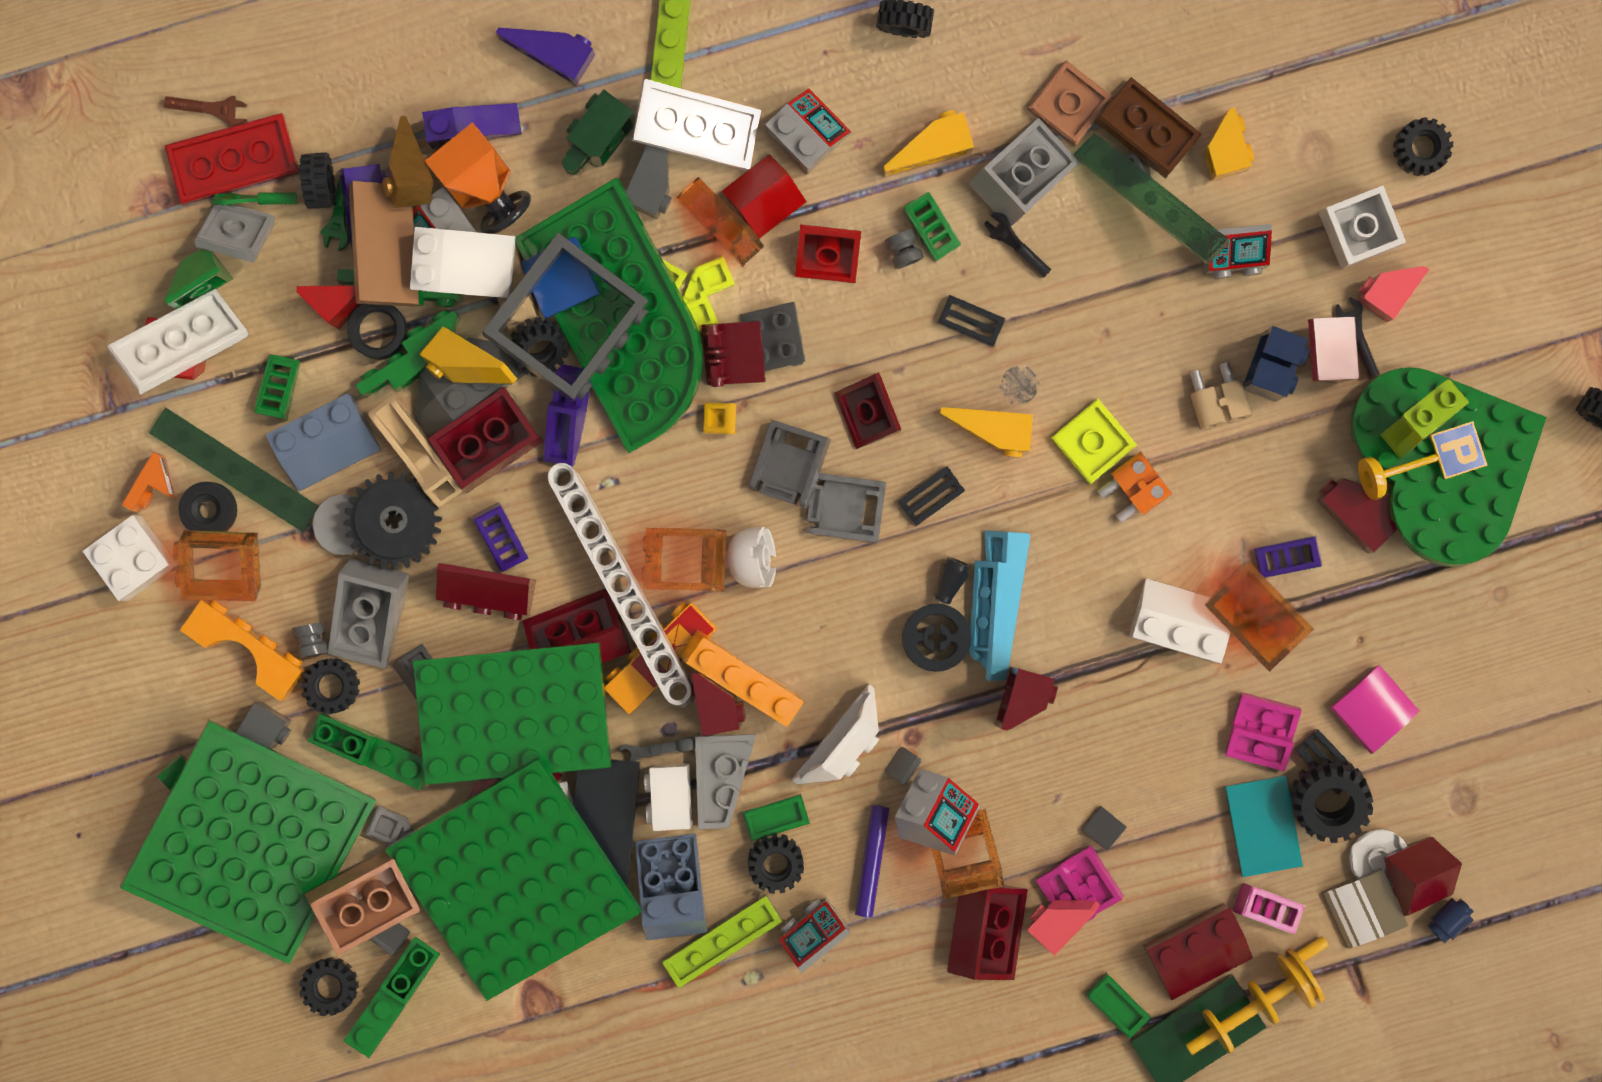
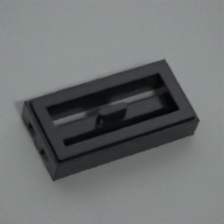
[937,295,1006,347]
[898,466,965,527]
[1294,729,1355,795]

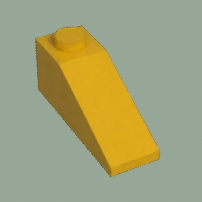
[883,110,974,177]
[420,326,517,384]
[939,407,1033,458]

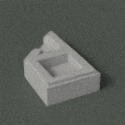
[366,805,413,844]

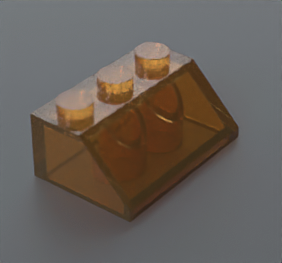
[1204,562,1314,672]

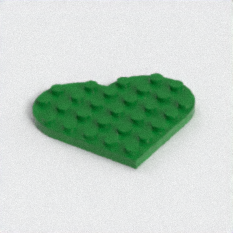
[1351,367,1547,567]

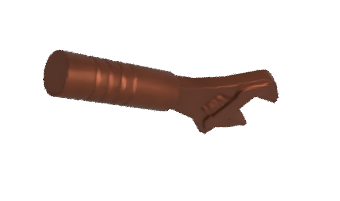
[164,96,247,126]

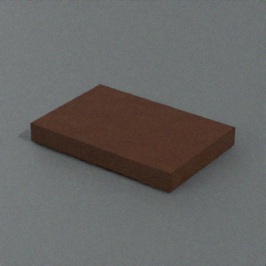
[1094,77,1202,179]

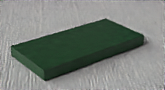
[1129,974,1267,1082]

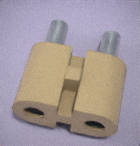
[1190,362,1252,430]

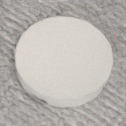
[1348,829,1408,889]

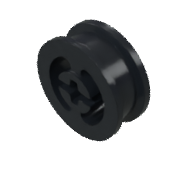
[902,604,971,672]

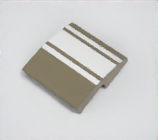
[1322,869,1408,949]

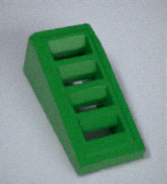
[903,192,961,262]
[254,354,301,420]

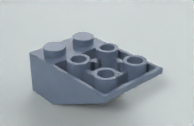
[635,834,708,940]

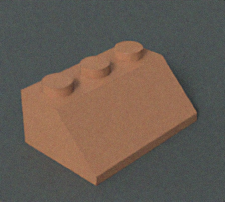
[305,851,421,956]

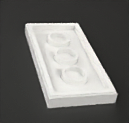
[631,79,761,171]
[107,289,248,395]

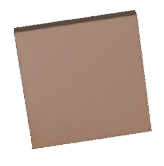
[1027,60,1113,146]

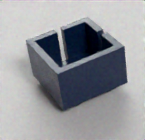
[1243,326,1309,402]

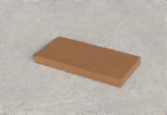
[349,181,419,307]

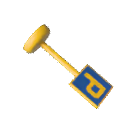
[1358,421,1487,500]

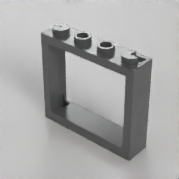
[482,233,649,403]

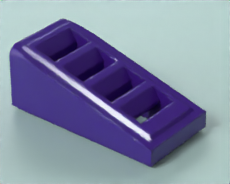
[473,502,529,573]
[1254,535,1322,578]

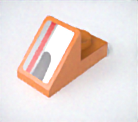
[122,452,176,512]

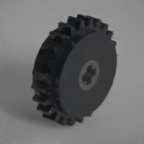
[343,472,442,570]

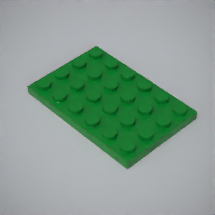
[413,643,612,785]

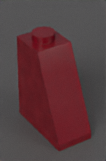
[1317,478,1398,553]

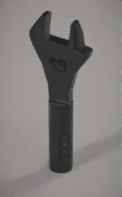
[984,212,1052,278]
[1336,297,1380,378]

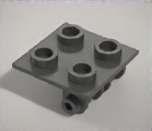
[740,302,806,371]

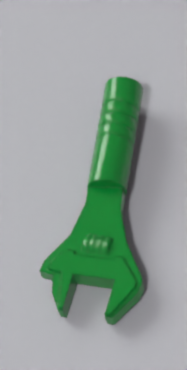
[320,168,350,251]
[212,192,297,206]

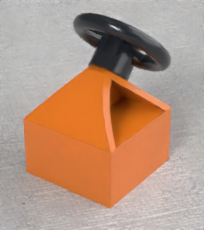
[425,122,531,234]

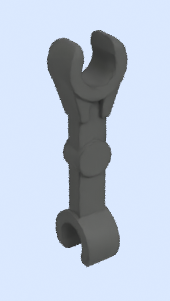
[617,737,695,761]

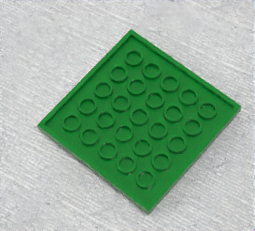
[120,719,376,964]
[385,756,642,1001]

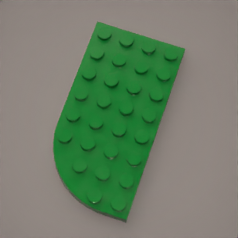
[515,178,703,454]

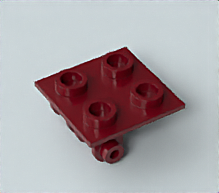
[701,321,766,387]

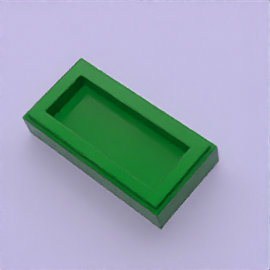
[743,794,810,842]
[1085,972,1151,1039]

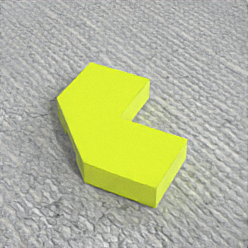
[683,256,735,333]

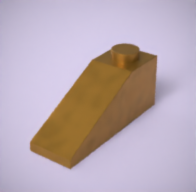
[383,116,433,208]

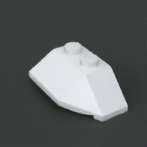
[792,683,879,784]

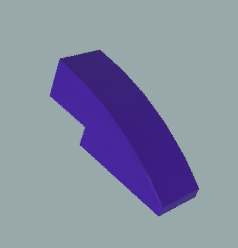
[544,364,591,467]

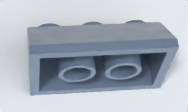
[266,393,381,491]

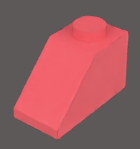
[1358,266,1429,322]
[1027,900,1100,956]

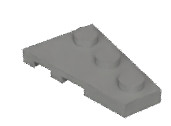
[695,734,756,829]

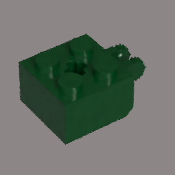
[561,89,635,176]

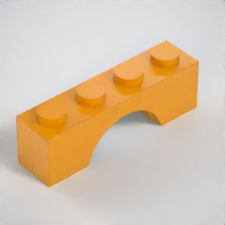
[180,599,307,701]
[680,630,804,727]

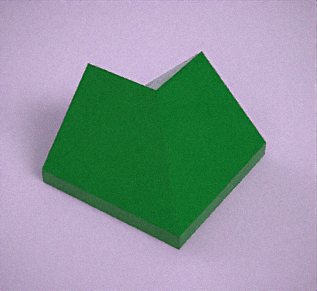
[164,248,233,309]

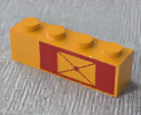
[604,602,718,715]

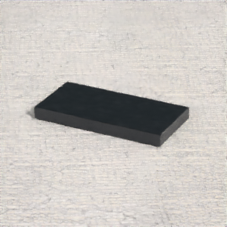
[574,759,641,885]

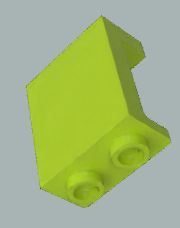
[1380,379,1469,459]

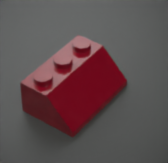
[428,387,543,493]
[436,563,536,621]
[522,588,631,663]
[995,667,1058,731]
[691,671,746,736]
[947,881,1028,980]
[1143,903,1253,1000]

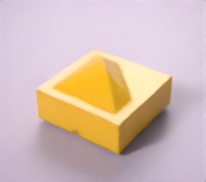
[703,403,736,434]

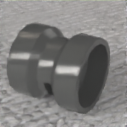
[885,229,924,269]
[292,622,328,658]

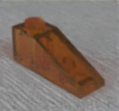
[676,177,764,267]

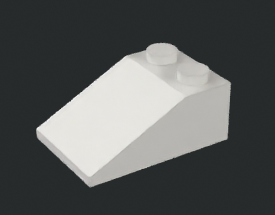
[410,227,516,298]

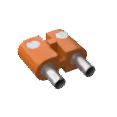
[1097,451,1172,523]

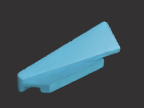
[969,531,1030,681]

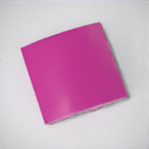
[1330,665,1419,754]
[1225,692,1302,771]
[1036,845,1124,922]

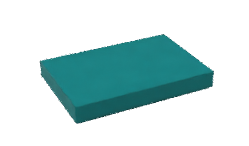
[1224,775,1303,877]

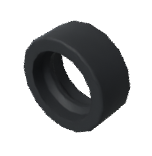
[347,304,408,360]

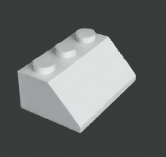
[1128,578,1234,664]

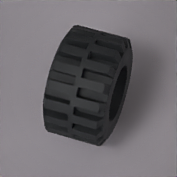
[1291,758,1373,843]

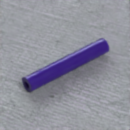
[855,805,890,918]

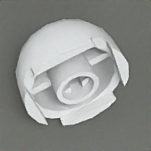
[723,527,776,588]

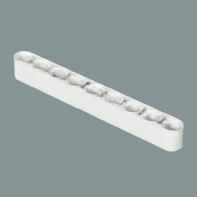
[548,463,695,707]

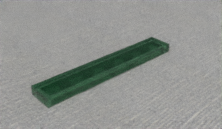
[1074,132,1229,265]
[149,407,319,532]

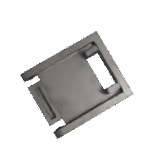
[749,419,831,508]
[805,473,886,543]

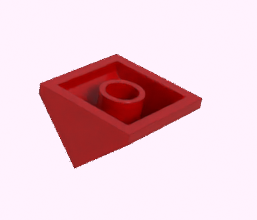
[722,154,807,239]
[795,224,861,283]
[296,286,361,330]

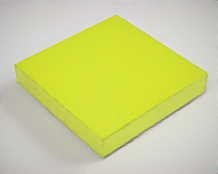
[1051,399,1137,485]

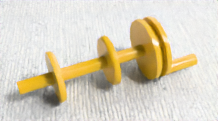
[1185,936,1329,1055]

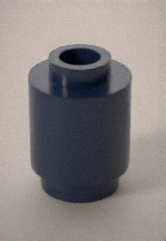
[1427,898,1474,944]

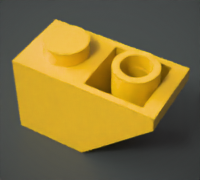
[1204,107,1254,181]

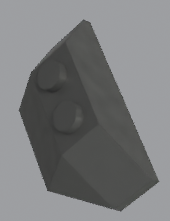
[415,337,526,437]

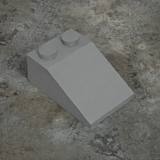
[968,118,1080,226]
[327,558,409,669]

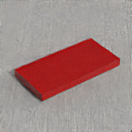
[164,113,300,205]

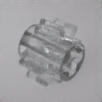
[999,366,1040,404]

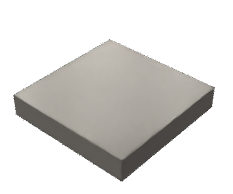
[195,204,275,263]

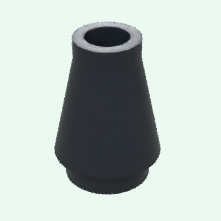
[934,556,970,604]

